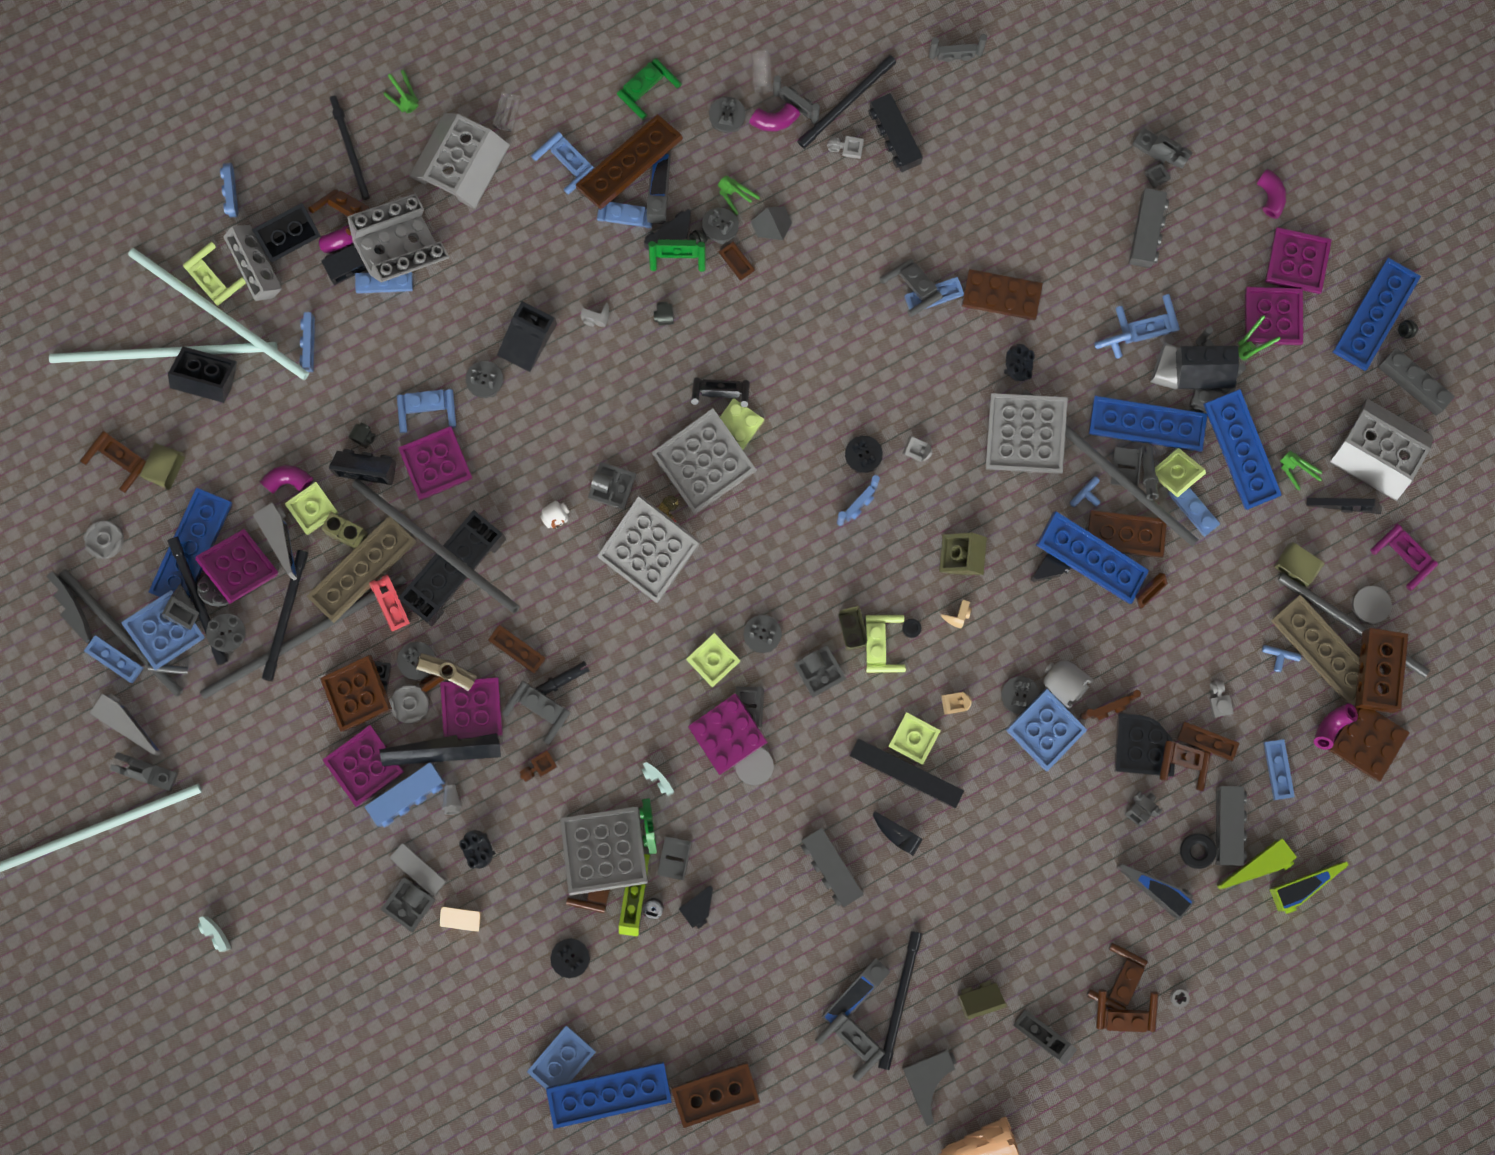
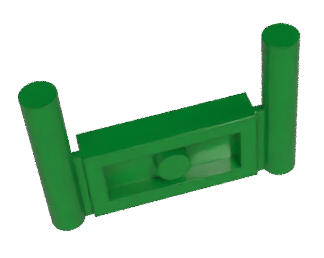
[617,58,682,120]
[648,239,706,272]

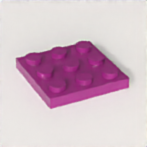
[1265,227,1332,294]
[1245,287,1303,345]
[398,426,473,500]
[195,529,278,604]
[440,677,503,740]
[688,694,768,775]
[322,725,405,807]

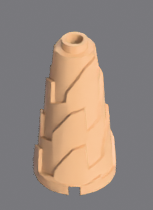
[938,1116,1019,1155]

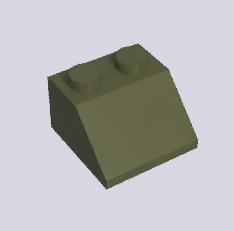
[939,533,987,576]
[957,980,1007,1020]

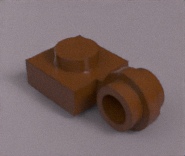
[519,751,557,782]

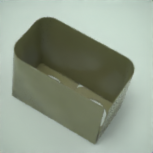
[140,443,185,490]
[321,512,368,549]
[1274,542,1324,587]
[838,606,867,651]

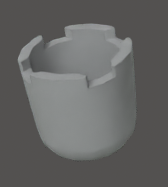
[1044,660,1094,709]

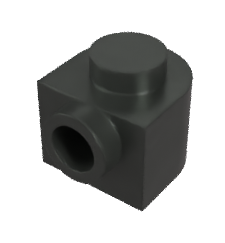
[654,302,674,326]
[348,422,376,448]

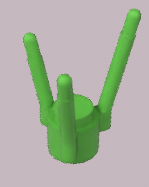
[383,70,419,113]
[718,175,760,215]
[1238,315,1281,361]
[1280,450,1322,490]

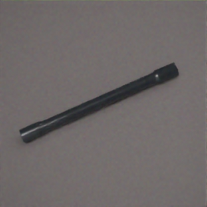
[797,55,896,149]
[167,536,229,666]
[261,550,308,682]
[878,931,922,1070]

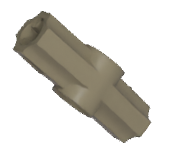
[416,653,477,691]

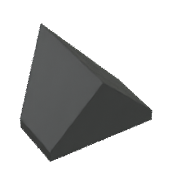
[751,206,792,240]
[162,583,199,630]

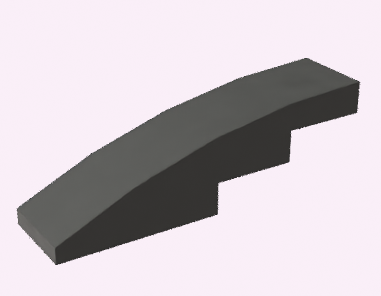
[46,571,93,644]

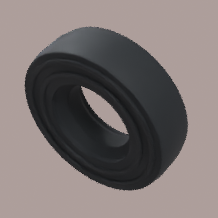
[1180,833,1216,869]

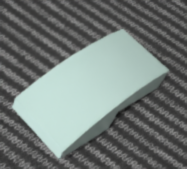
[641,762,674,796]
[198,916,231,952]

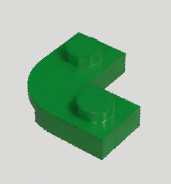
[639,798,657,854]

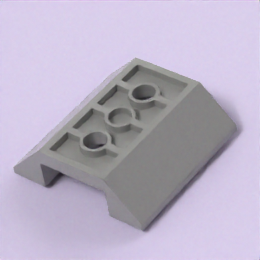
[409,113,510,209]
[347,193,449,282]
[1330,399,1434,501]

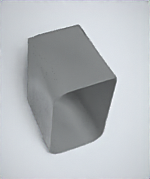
[1150,343,1179,390]

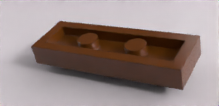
[488,625,546,674]
[1177,722,1239,761]

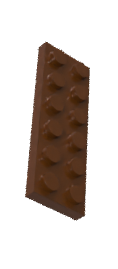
[576,114,683,210]

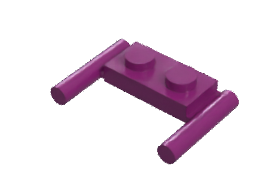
[1370,524,1438,591]

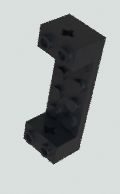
[398,510,506,627]

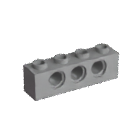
[223,225,282,301]

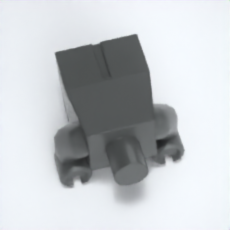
[1125,791,1163,827]

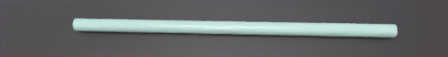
[128,248,309,380]
[49,342,278,363]
[0,784,202,872]

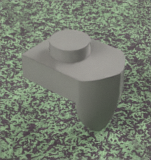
[580,303,609,327]
[902,436,932,462]

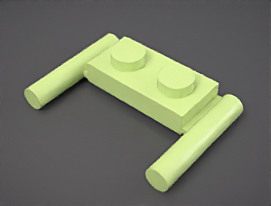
[183,241,246,306]
[865,615,906,673]

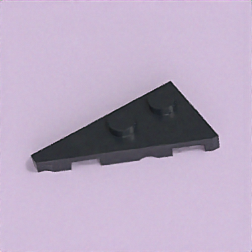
[1306,498,1382,514]

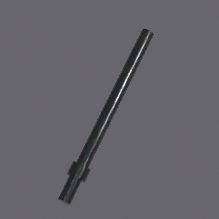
[329,96,370,200]

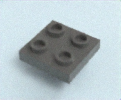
[588,462,636,510]
[794,645,846,698]
[380,877,436,932]

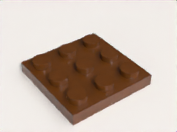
[320,655,392,732]
[1329,707,1410,782]

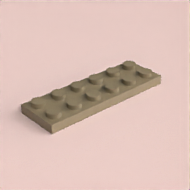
[306,516,417,623]
[1270,595,1360,705]

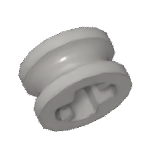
[1170,989,1190,1007]

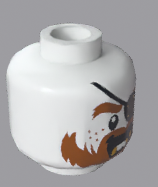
[540,501,570,529]

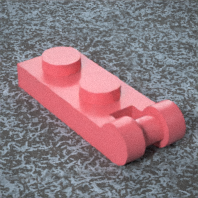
[369,575,410,632]

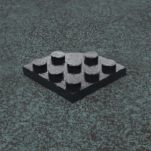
[1114,713,1175,777]

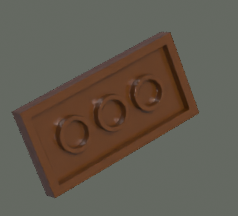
[962,269,1043,321]
[1088,510,1167,558]

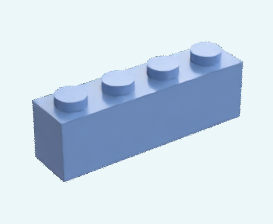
[364,762,445,828]

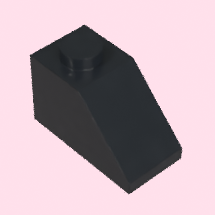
[1031,553,1071,582]
[679,885,713,929]

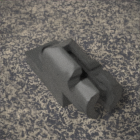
[1132,127,1193,168]
[110,752,178,791]

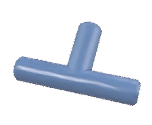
[1094,331,1132,359]
[1070,476,1101,507]
[1262,645,1301,672]

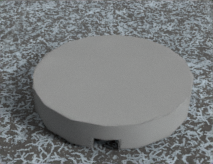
[84,521,124,559]
[1352,586,1392,624]
[390,685,429,724]
[735,748,774,786]

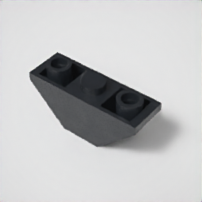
[644,209,691,250]

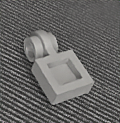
[827,136,864,159]
[1209,679,1234,718]

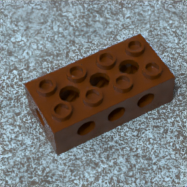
[1355,628,1408,713]
[671,1062,760,1128]

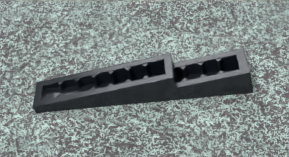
[379,733,501,766]
[850,739,965,809]

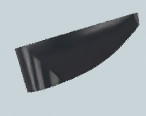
[873,811,923,856]

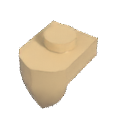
[941,600,972,628]
[941,692,972,715]

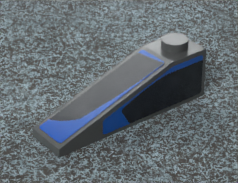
[647,153,671,224]
[1116,864,1195,920]
[822,958,890,1024]

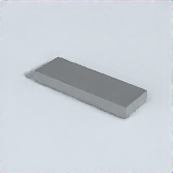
[390,843,447,897]

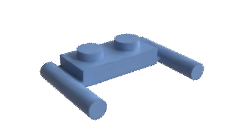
[531,131,594,195]
[597,202,653,228]
[1115,294,1180,344]
[397,389,456,433]
[837,475,880,526]

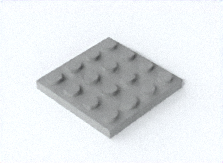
[986,393,1068,474]
[651,408,757,515]
[597,495,701,603]
[560,807,648,895]

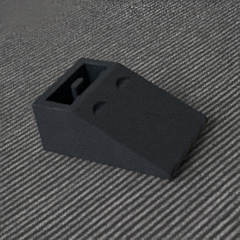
[497,301,557,372]

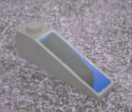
[253,503,297,580]
[89,693,161,756]

